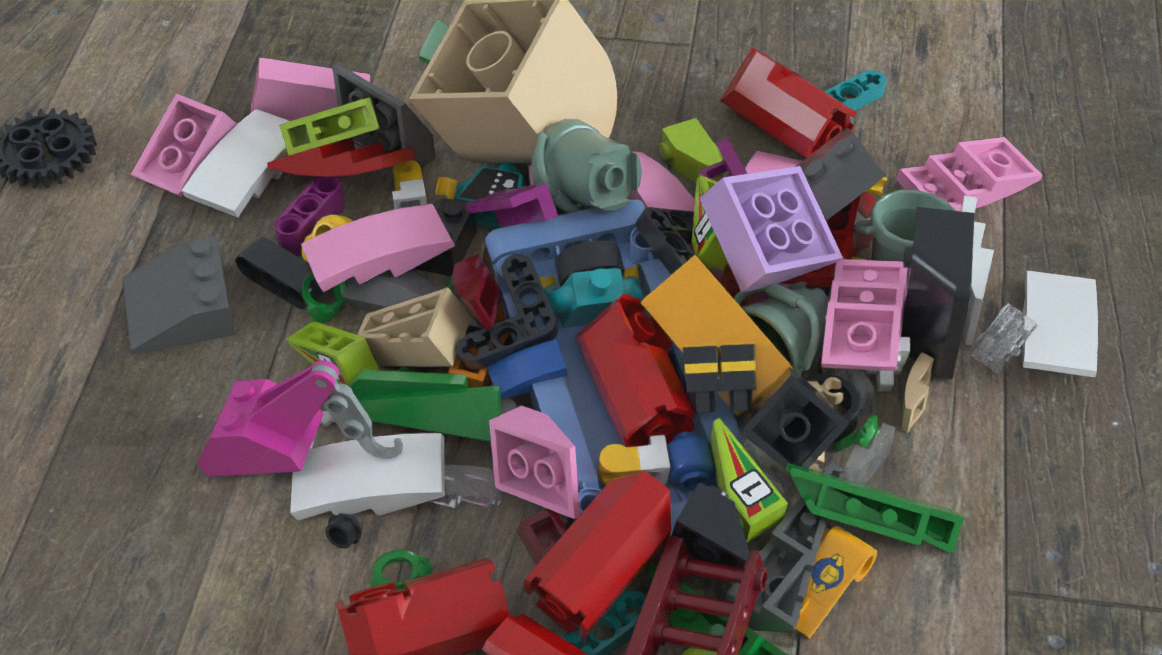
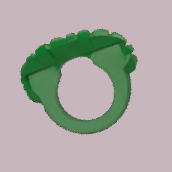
[301,272,348,323]
[833,414,879,452]
[369,549,433,589]

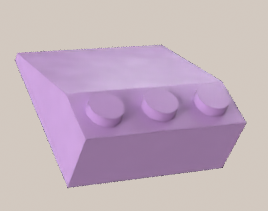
[700,166,843,292]

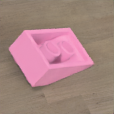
[131,93,237,197]
[489,406,580,519]

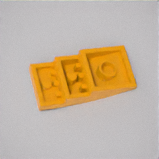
[641,255,794,416]

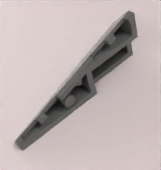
[341,269,499,332]
[725,461,842,632]

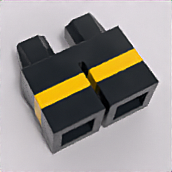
[683,344,756,413]

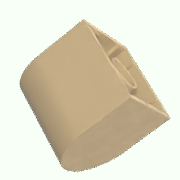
[409,0,617,163]

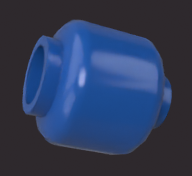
[667,432,715,490]

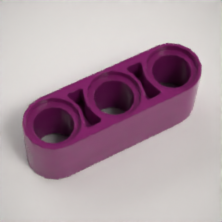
[274,176,345,256]

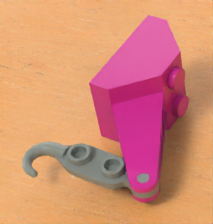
[197,360,403,477]

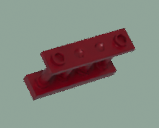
[625,535,768,655]

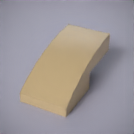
[900,352,934,433]

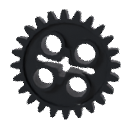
[0,108,97,188]

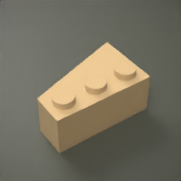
[357,288,472,366]

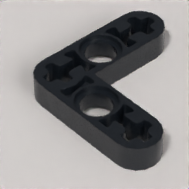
[635,207,695,275]
[456,254,559,370]

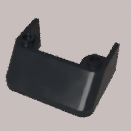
[901,207,974,379]

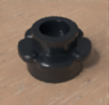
[325,513,362,549]

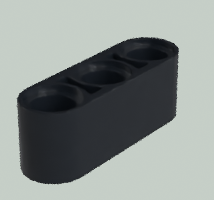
[235,237,324,310]

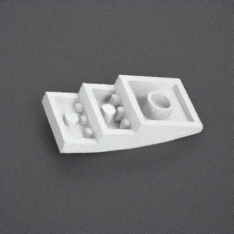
[181,109,289,218]
[961,195,994,346]
[1021,270,1098,377]
[290,433,445,521]

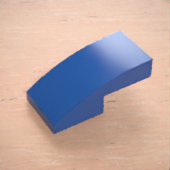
[488,339,567,399]

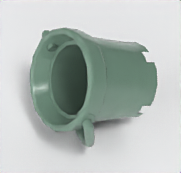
[531,119,642,214]
[853,190,956,297]
[733,282,830,375]

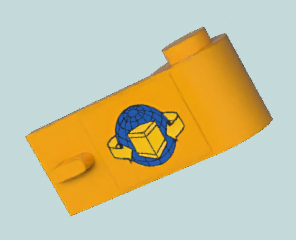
[794,525,877,640]

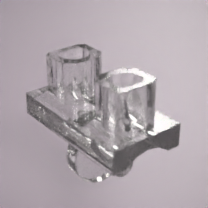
[968,303,1038,374]

